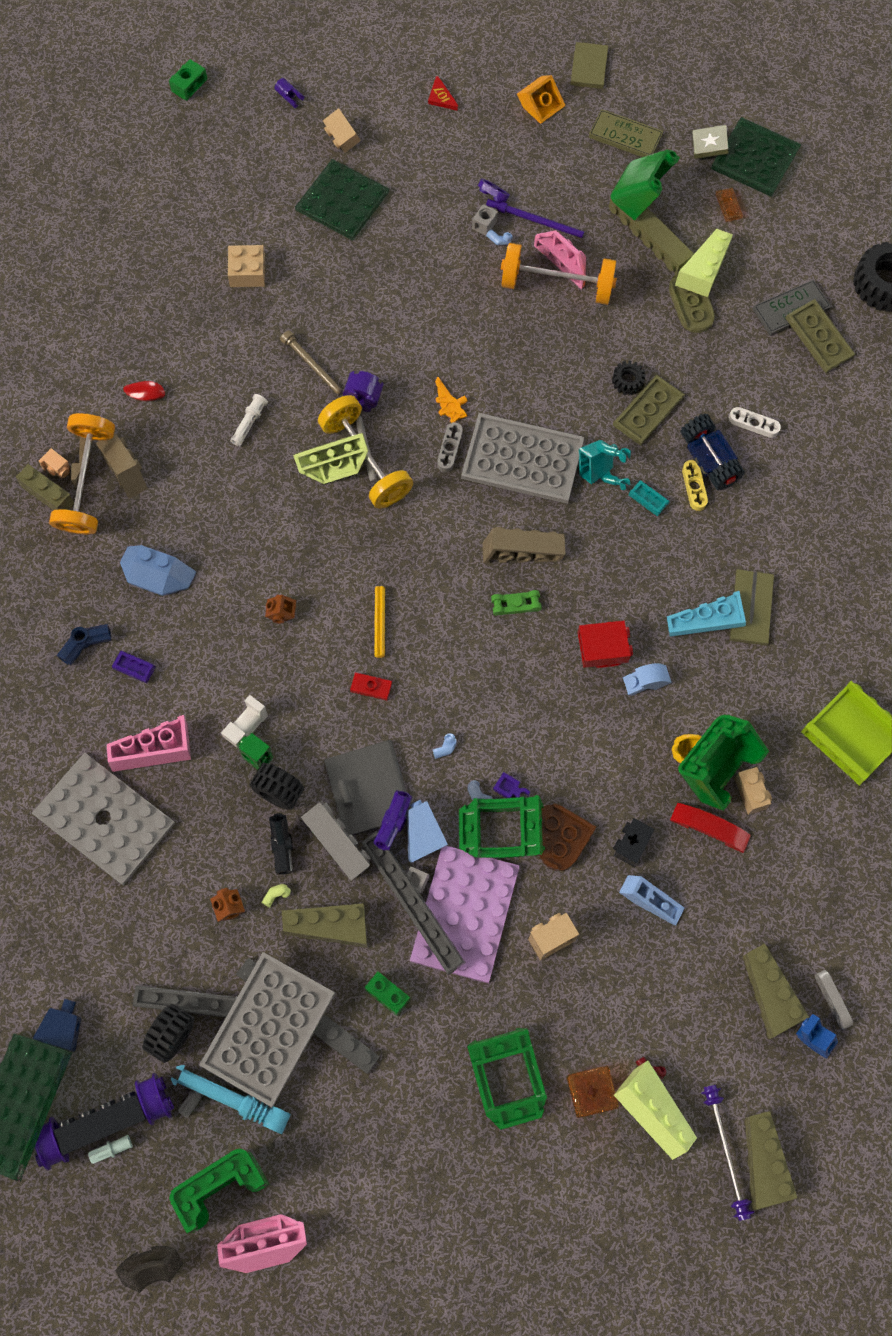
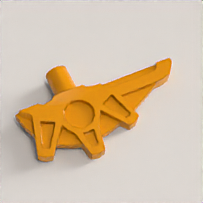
[435,377,468,423]

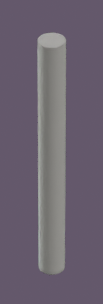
[355,416,377,483]

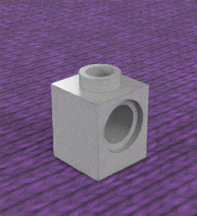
[472,204,498,236]

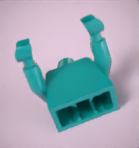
[579,440,631,491]

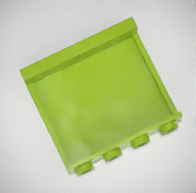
[801,681,892,786]

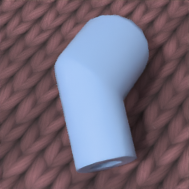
[486,229,512,245]
[433,733,457,759]

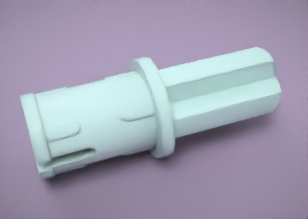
[88,1135,133,1164]

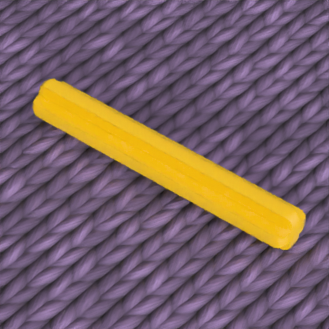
[374,586,385,658]

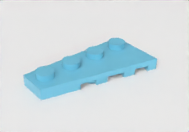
[667,591,746,637]

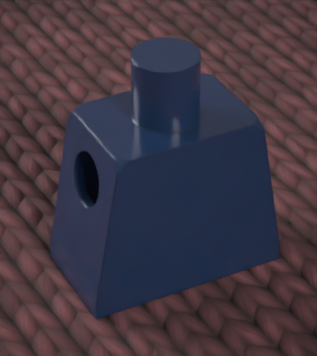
[33,999,81,1052]

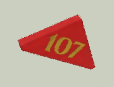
[428,76,458,111]

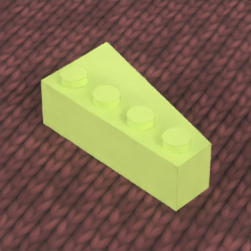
[675,229,733,297]
[614,1061,697,1160]

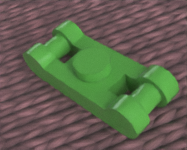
[491,590,542,616]

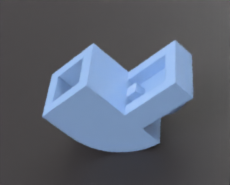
[623,663,672,696]

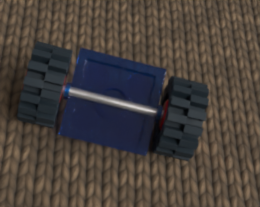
[680,414,745,491]

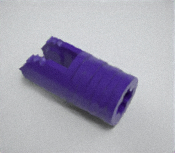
[274,78,305,108]

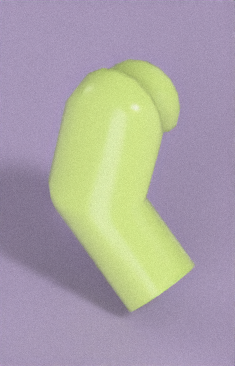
[261,884,291,908]

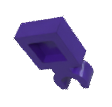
[493,772,530,798]

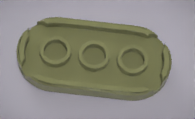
[669,272,715,333]

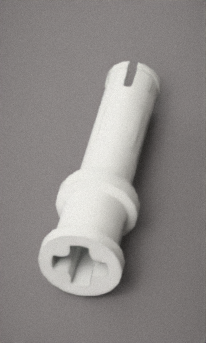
[230,394,268,446]

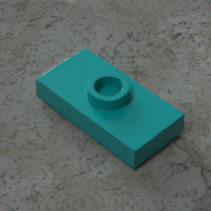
[629,480,669,517]

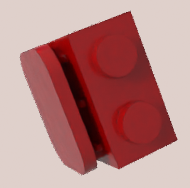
[577,620,633,668]

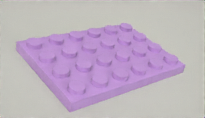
[410,846,519,984]

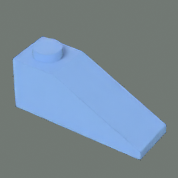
[619,875,684,925]

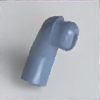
[468,780,492,800]

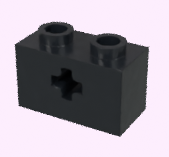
[613,818,655,868]

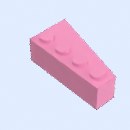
[107,715,191,772]

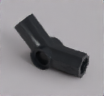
[269,813,293,875]

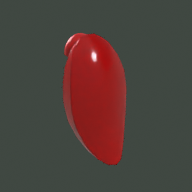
[123,381,165,402]

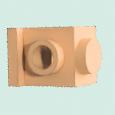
[39,448,71,479]

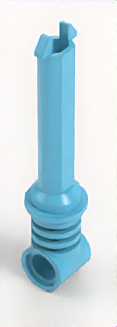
[171,1065,291,1134]

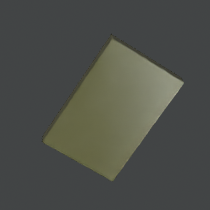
[570,42,608,89]

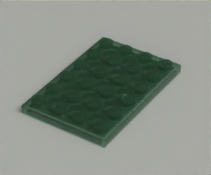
[0,1034,72,1182]

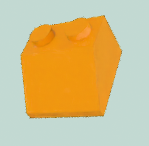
[517,75,566,124]

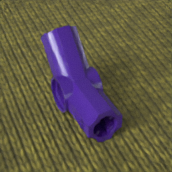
[374,790,412,851]

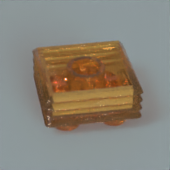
[567,1066,619,1118]

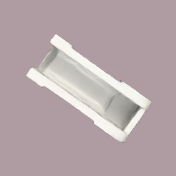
[221,695,268,749]

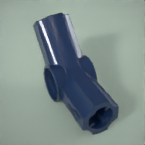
[56,624,112,666]

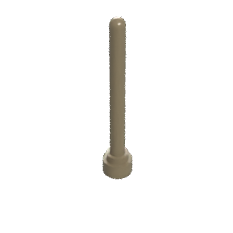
[280,330,342,394]

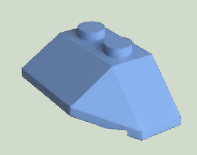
[120,545,196,596]

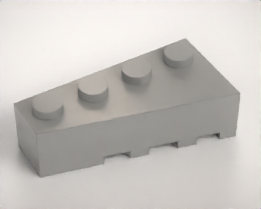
[301,801,371,880]

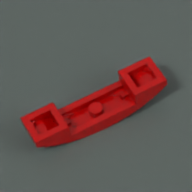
[670,803,751,853]

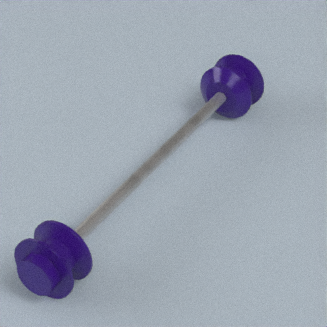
[701,1085,754,1221]

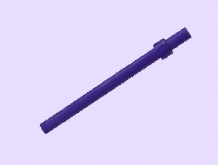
[486,199,584,238]

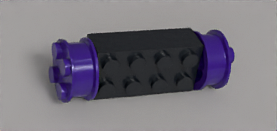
[28,1073,174,1171]

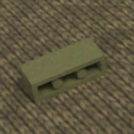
[16,464,74,510]

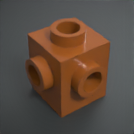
[265,595,296,624]
[210,888,245,922]

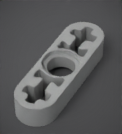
[437,423,463,472]
[815,970,853,1030]

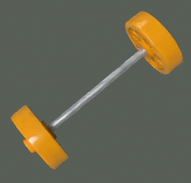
[501,243,617,305]

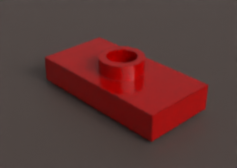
[350,672,392,701]

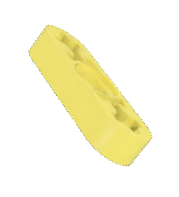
[682,460,708,511]

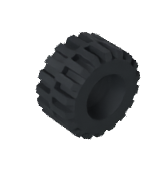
[249,763,304,810]
[142,1004,194,1063]

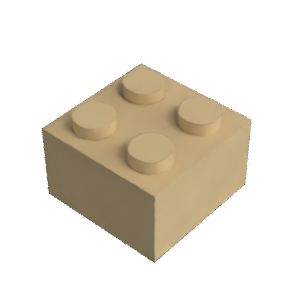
[228,245,265,287]
[528,913,579,961]

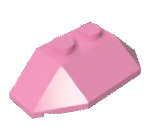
[534,230,586,289]
[217,1214,307,1273]

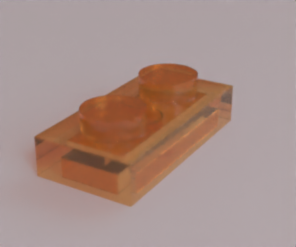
[715,188,743,222]

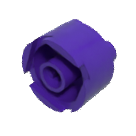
[343,371,383,412]

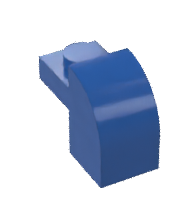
[796,1014,838,1059]

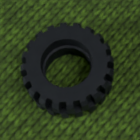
[853,242,892,312]

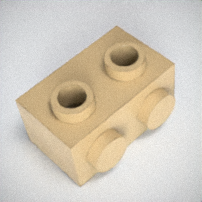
[323,108,361,152]
[734,767,772,815]

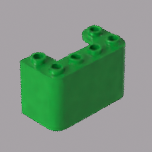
[678,714,769,811]
[169,1149,270,1234]

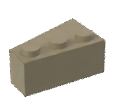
[96,433,148,499]

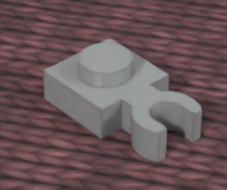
[407,866,430,893]

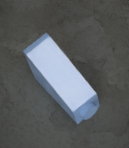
[407,800,448,862]

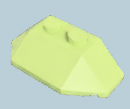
[293,433,368,484]

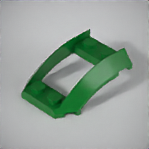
[459,795,545,858]
[467,1028,547,1130]

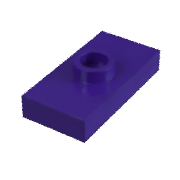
[112,651,156,684]

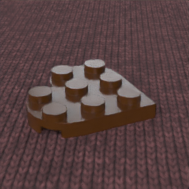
[539,804,596,871]

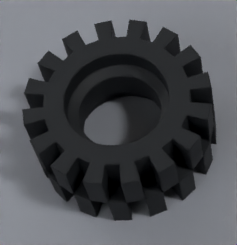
[612,360,646,395]

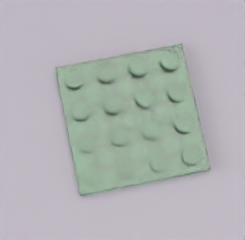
[711,117,801,197]
[295,159,389,241]

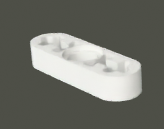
[729,407,781,438]

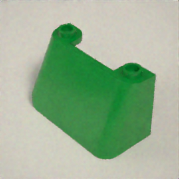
[610,150,680,221]

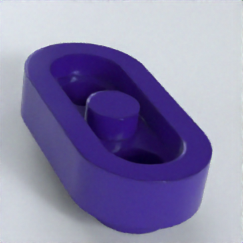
[478,178,510,203]

